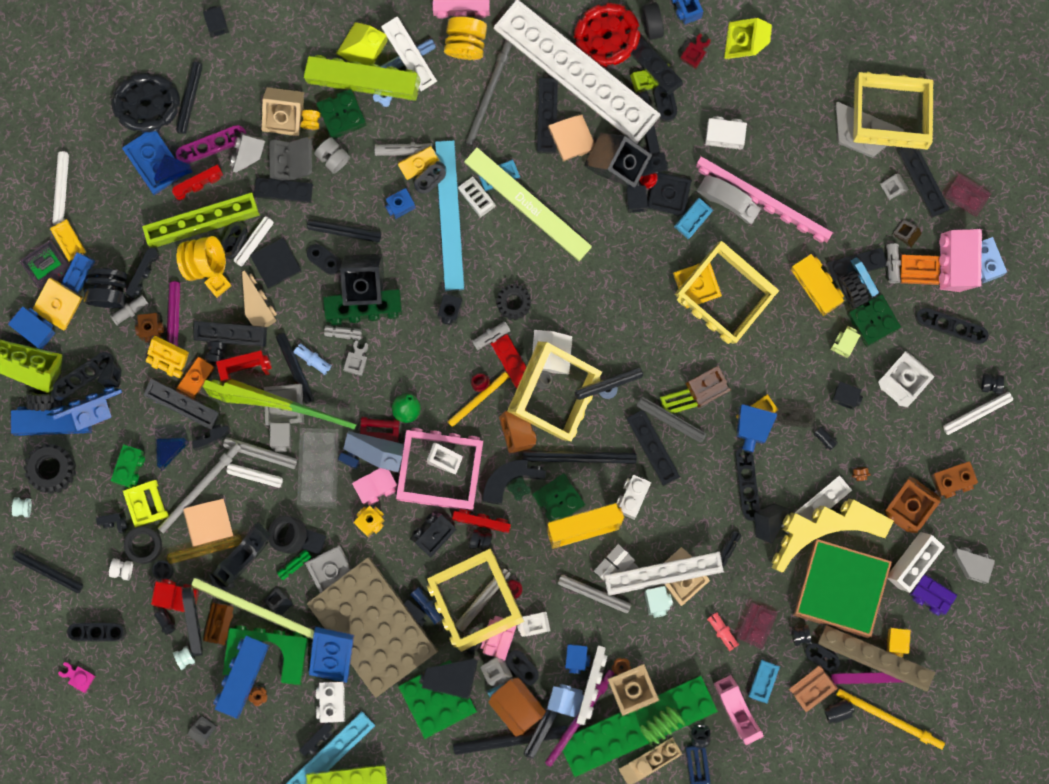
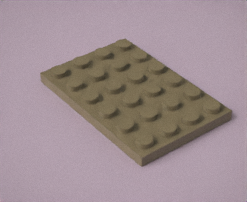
[307,557,438,698]

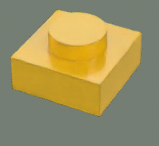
[204,274,231,298]

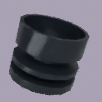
[84,268,127,308]

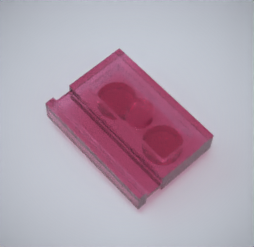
[944,174,991,217]
[736,602,778,649]

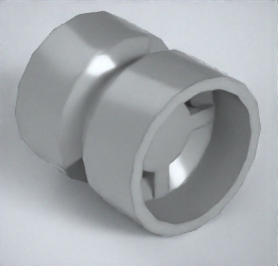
[314,138,350,173]

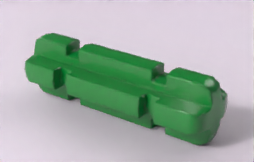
[277,550,311,580]

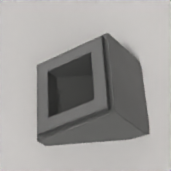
[188,715,217,746]

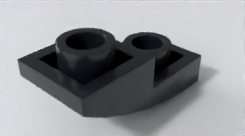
[192,424,231,451]

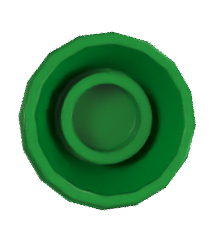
[392,393,421,423]

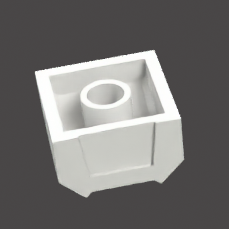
[879,351,935,407]

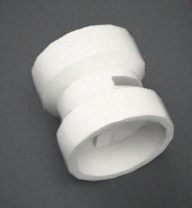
[109,558,133,581]

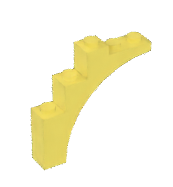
[772,499,894,572]

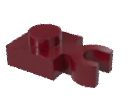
[680,33,711,69]

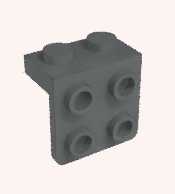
[270,137,312,181]

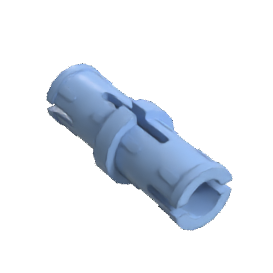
[294,343,332,375]

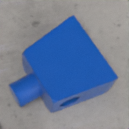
[737,404,777,452]

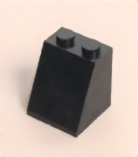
[584,133,652,188]
[340,254,384,305]
[419,659,478,700]

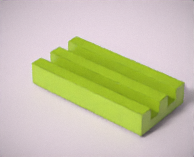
[660,389,698,414]

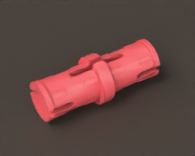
[707,612,740,652]

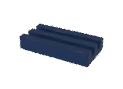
[686,746,711,784]

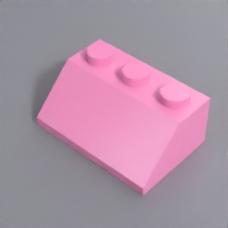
[939,229,982,292]

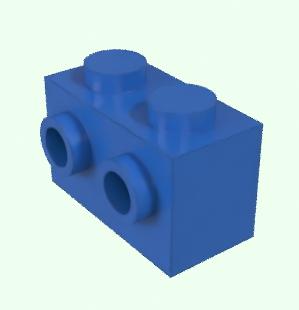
[671,0,703,25]
[8,306,55,350]

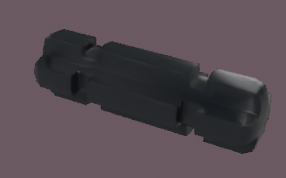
[720,531,741,567]

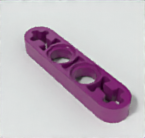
[176,125,246,164]
[831,673,904,684]

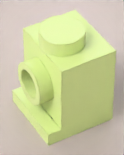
[831,326,860,358]

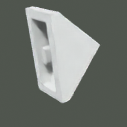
[427,443,463,475]

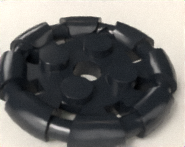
[111,73,180,133]

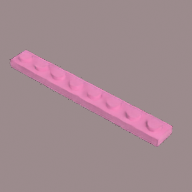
[696,157,832,243]

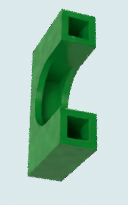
[223,625,308,686]

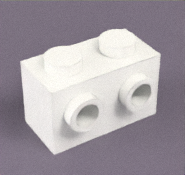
[705,117,747,150]
[616,475,651,520]
[316,682,345,723]

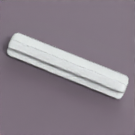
[233,216,274,266]
[227,463,283,488]

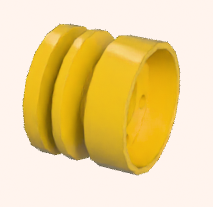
[444,17,487,60]
[176,236,226,281]

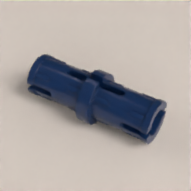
[410,587,444,624]

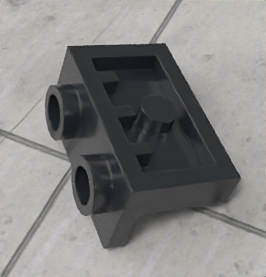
[410,511,457,558]

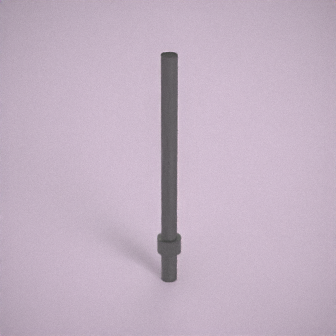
[466,40,512,146]

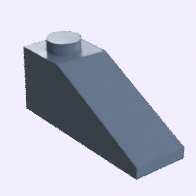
[344,431,404,472]

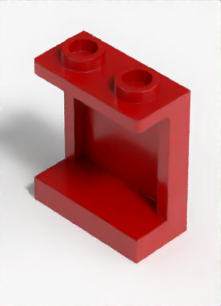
[216,350,272,384]

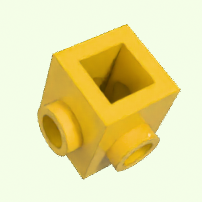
[353,506,384,537]

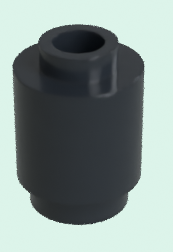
[824,699,855,724]

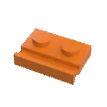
[900,255,940,285]

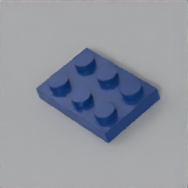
[122,131,186,195]
[309,627,354,683]

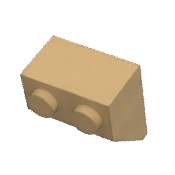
[262,88,304,136]
[663,547,710,606]
[608,665,659,715]

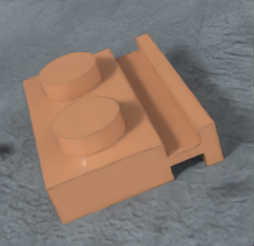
[789,666,838,712]

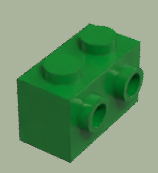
[111,444,146,489]

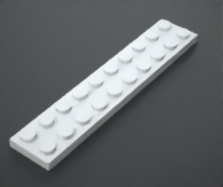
[493,0,661,144]

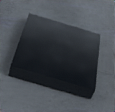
[648,172,692,217]
[250,238,302,289]

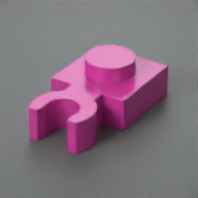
[58,663,96,693]

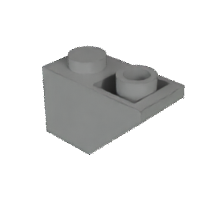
[229,133,265,173]
[953,547,995,584]

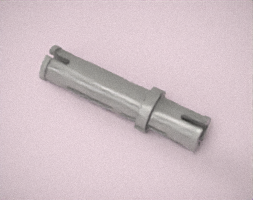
[375,142,432,156]

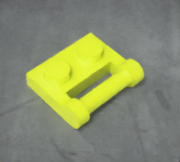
[123,480,169,528]

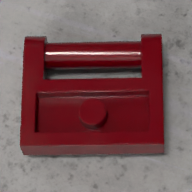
[360,416,400,443]

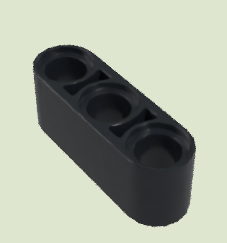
[67,623,127,642]

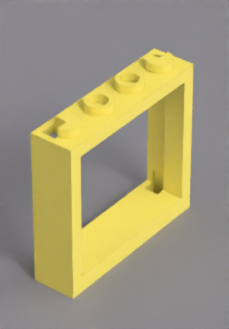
[853,72,933,150]
[675,241,779,344]
[507,341,602,441]
[427,549,525,652]

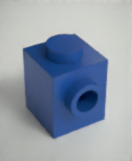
[385,188,416,219]
[565,645,590,674]

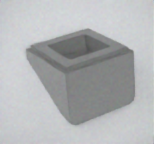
[880,174,909,200]

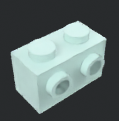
[644,586,673,618]

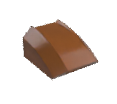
[885,476,941,533]
[488,678,546,736]

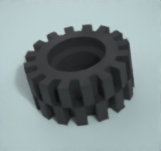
[839,271,869,308]
[497,284,531,320]
[26,389,62,411]

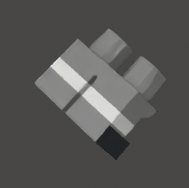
[593,544,638,582]

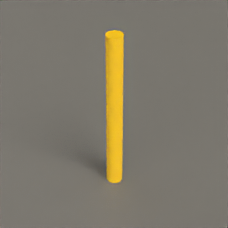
[447,371,509,427]

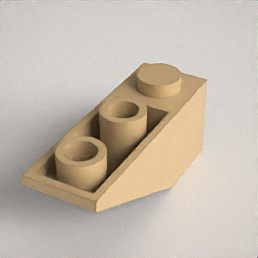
[242,271,277,327]
[619,737,682,784]

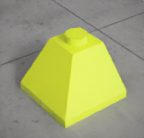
[724,18,772,59]
[336,22,388,66]

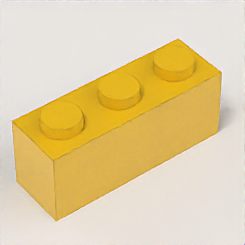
[791,254,844,316]

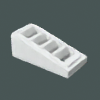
[458,177,495,218]

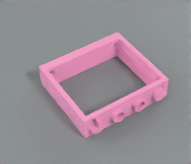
[396,428,483,511]

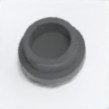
[536,371,552,390]

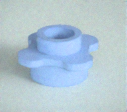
[373,94,393,107]

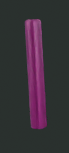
[167,281,180,347]

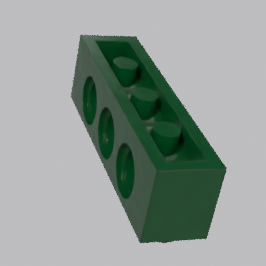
[323,289,403,325]

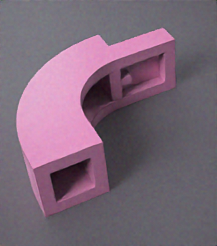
[714,675,763,745]

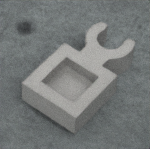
[343,340,368,376]

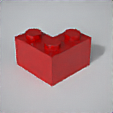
[151,579,199,612]

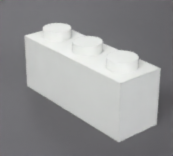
[887,532,944,592]

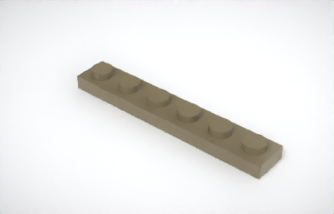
[818,625,936,692]

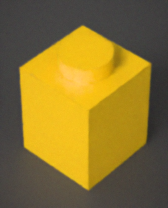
[887,628,911,658]

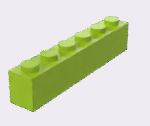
[304,55,421,101]
[142,193,260,248]

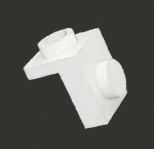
[518,612,550,637]

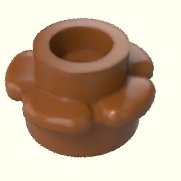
[852,467,871,481]
[612,658,631,675]
[248,687,268,706]

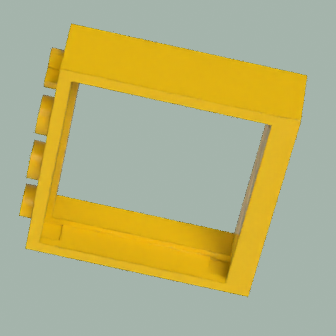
[547,504,624,549]

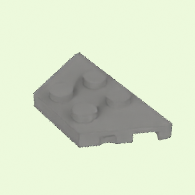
[835,102,904,158]

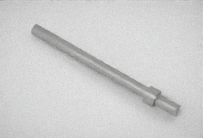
[158,443,242,533]

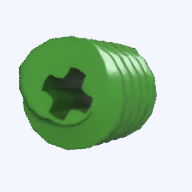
[640,706,685,747]

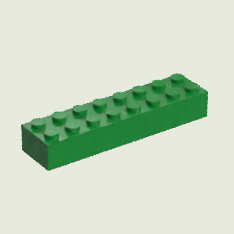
[558,676,718,777]

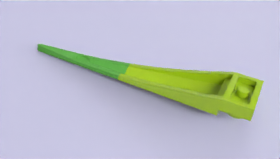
[203,379,356,429]

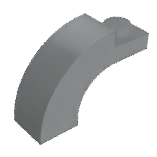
[697,175,761,224]

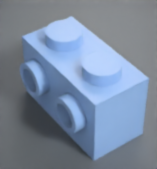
[981,237,1007,283]

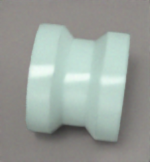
[12,497,32,517]
[173,646,196,670]

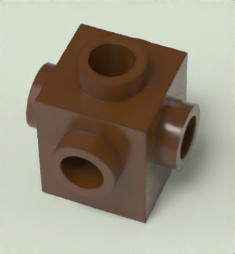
[135,313,164,343]

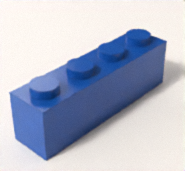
[11,406,92,436]
[214,636,269,719]

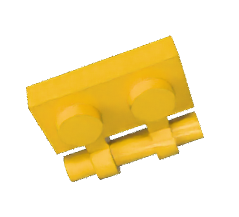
[146,336,189,378]

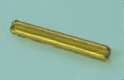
[167,535,242,564]

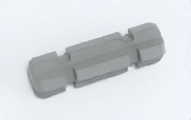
[324,325,362,340]

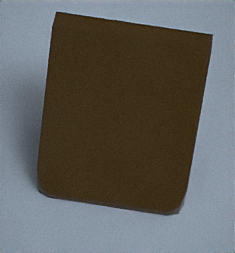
[893,220,922,248]

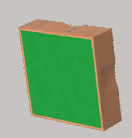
[793,539,892,638]

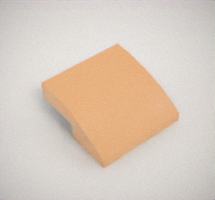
[548,115,595,161]
[183,499,233,547]

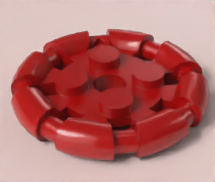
[574,3,640,67]

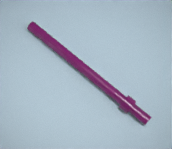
[545,670,615,767]

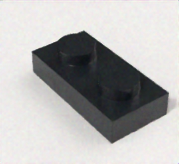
[299,722,333,756]

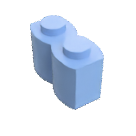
[548,684,584,717]

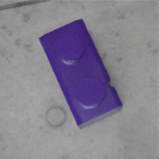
[910,574,957,616]

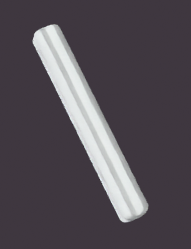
[52,152,69,225]
[943,392,1013,435]

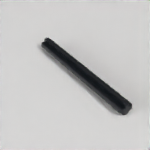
[522,450,637,464]
[453,726,568,755]

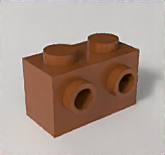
[499,408,536,453]
[931,461,978,499]

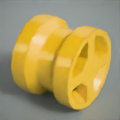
[300,110,320,130]

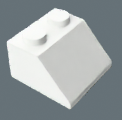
[532,330,572,374]

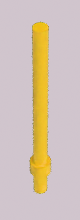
[836,688,945,750]

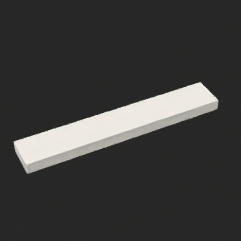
[604,552,724,595]

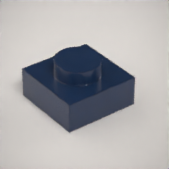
[338,452,360,470]

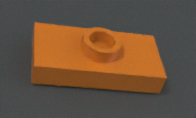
[177,357,215,398]

